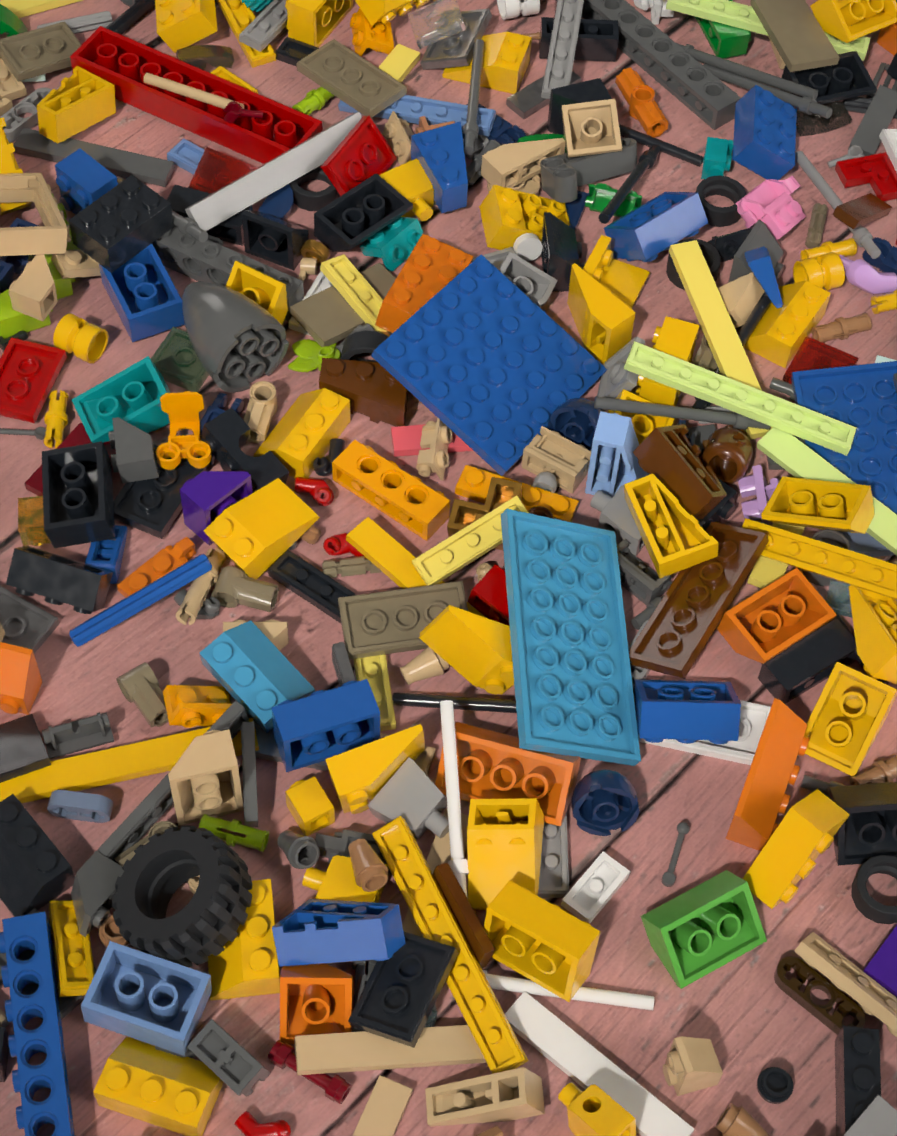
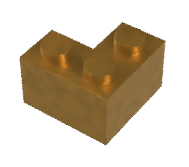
[447,477,522,550]

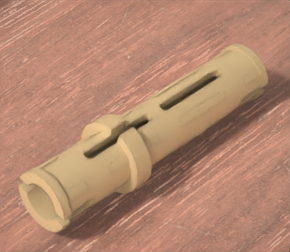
[176,548,226,625]

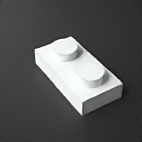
[561,852,630,924]

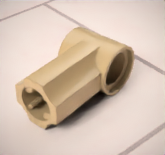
[243,381,277,444]

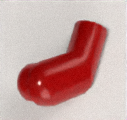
[323,533,366,559]

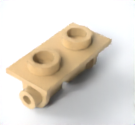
[383,111,413,165]
[416,417,453,480]

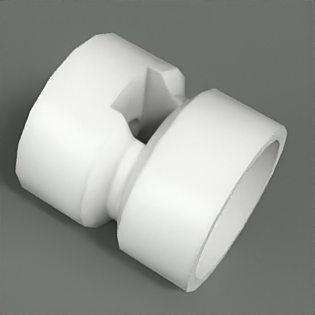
[497,0,540,20]

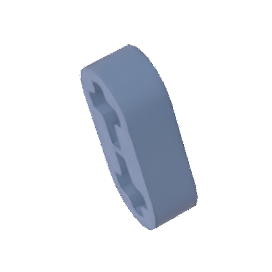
[47,790,114,823]

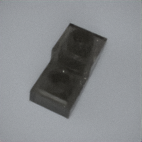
[176,45,234,70]
[796,101,852,136]

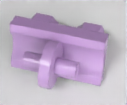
[738,465,779,525]

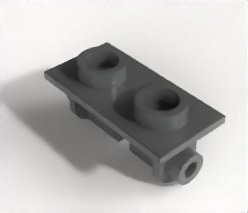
[42,712,114,759]

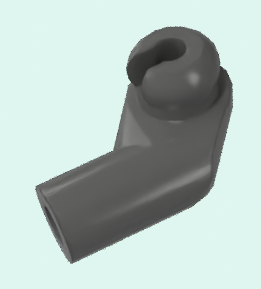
[174,589,220,619]

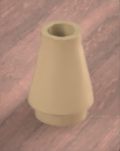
[400,647,450,685]

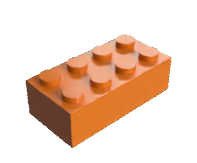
[375,234,474,333]

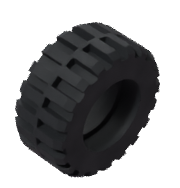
[112,825,252,967]

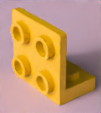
[583,235,649,308]

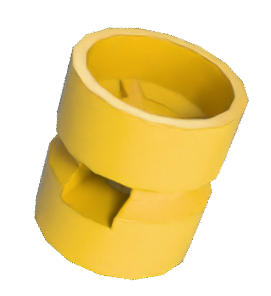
[793,252,845,291]
[53,313,109,364]

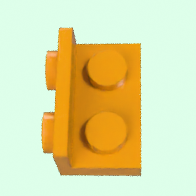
[350,8,394,56]
[163,685,232,728]

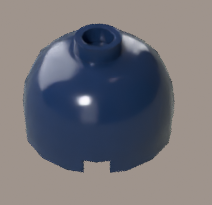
[547,398,604,451]
[572,769,640,836]

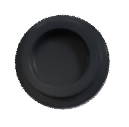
[757,1067,794,1104]

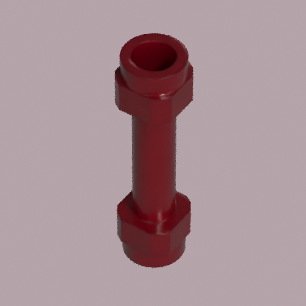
[268,1040,352,1104]

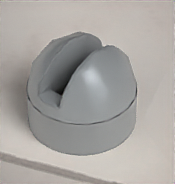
[532,471,557,493]

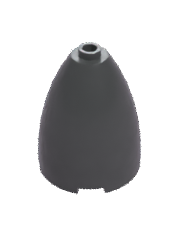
[182,281,289,393]

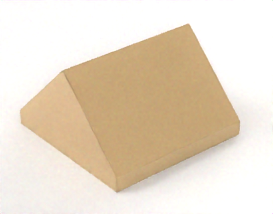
[562,99,622,158]

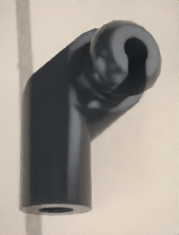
[313,438,345,476]

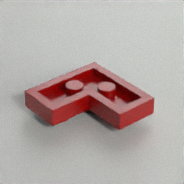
[835,152,897,201]

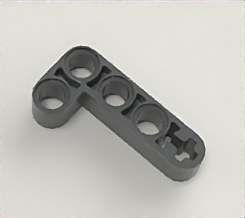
[540,138,637,203]

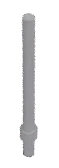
[795,151,881,259]

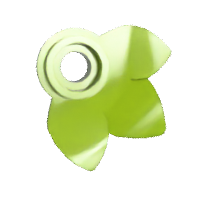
[288,339,341,372]

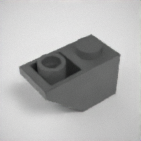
[109,417,159,483]
[71,851,124,937]

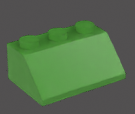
[641,870,767,989]

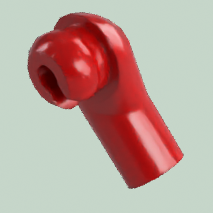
[294,477,334,506]
[235,1111,291,1136]

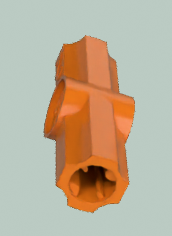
[615,67,669,138]

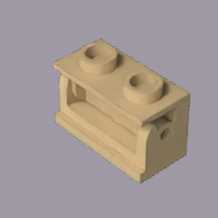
[522,426,591,494]

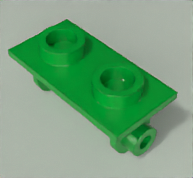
[585,183,642,217]

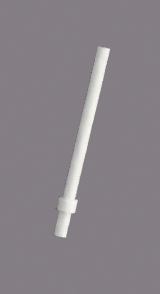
[440,700,469,896]
[445,970,654,1011]

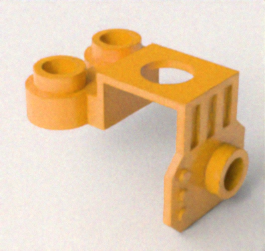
[156,391,212,470]

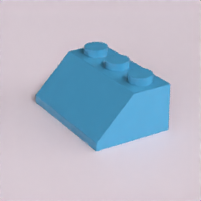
[199,620,316,734]

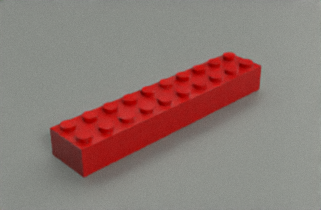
[70,26,323,164]

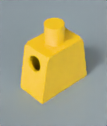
[379,158,434,221]
[302,855,388,903]
[558,1082,636,1136]

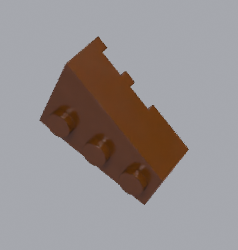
[319,358,409,427]

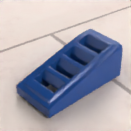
[744,246,783,308]
[85,525,128,584]

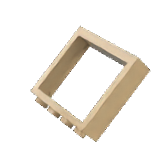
[0,173,71,256]

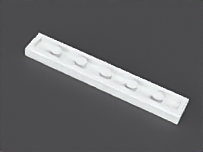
[505,991,694,1136]

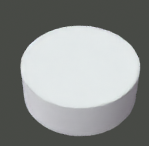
[513,233,543,262]

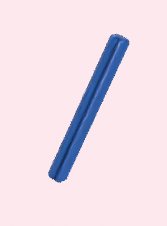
[69,554,212,647]

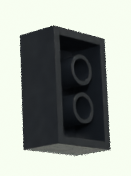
[68,175,174,273]
[42,441,115,548]

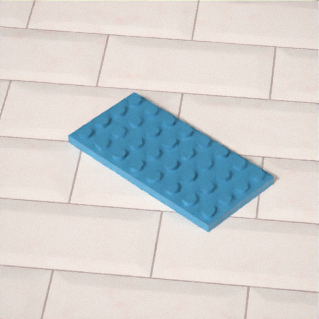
[501,509,641,766]

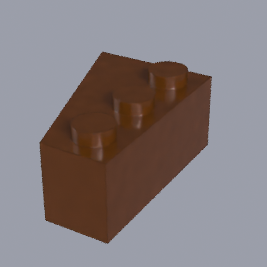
[633,424,727,520]

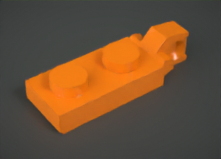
[117,536,196,598]

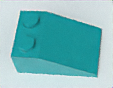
[72,356,171,443]

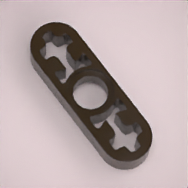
[774,957,865,1035]

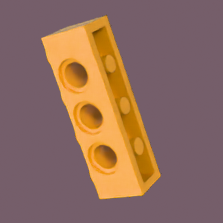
[332,440,450,541]

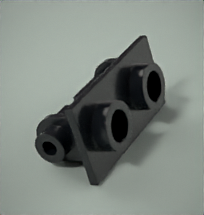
[708,226,754,262]

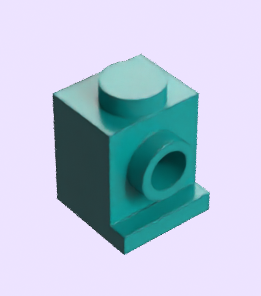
[701,137,733,179]

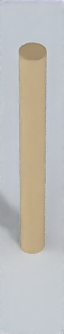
[143,73,244,109]

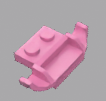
[735,176,806,241]

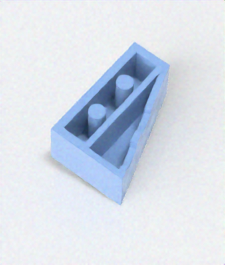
[585,411,649,497]

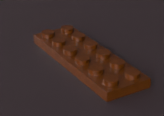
[629,521,769,679]

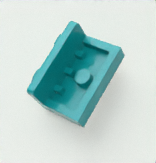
[360,217,424,271]

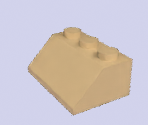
[168,729,244,826]

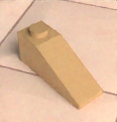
[481,138,566,188]
[425,1067,545,1126]

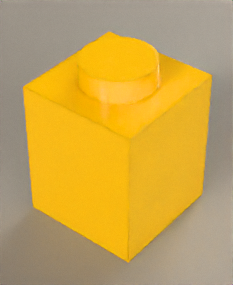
[285,776,335,836]

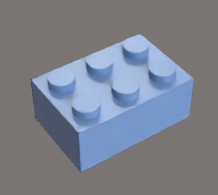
[81,941,212,1056]

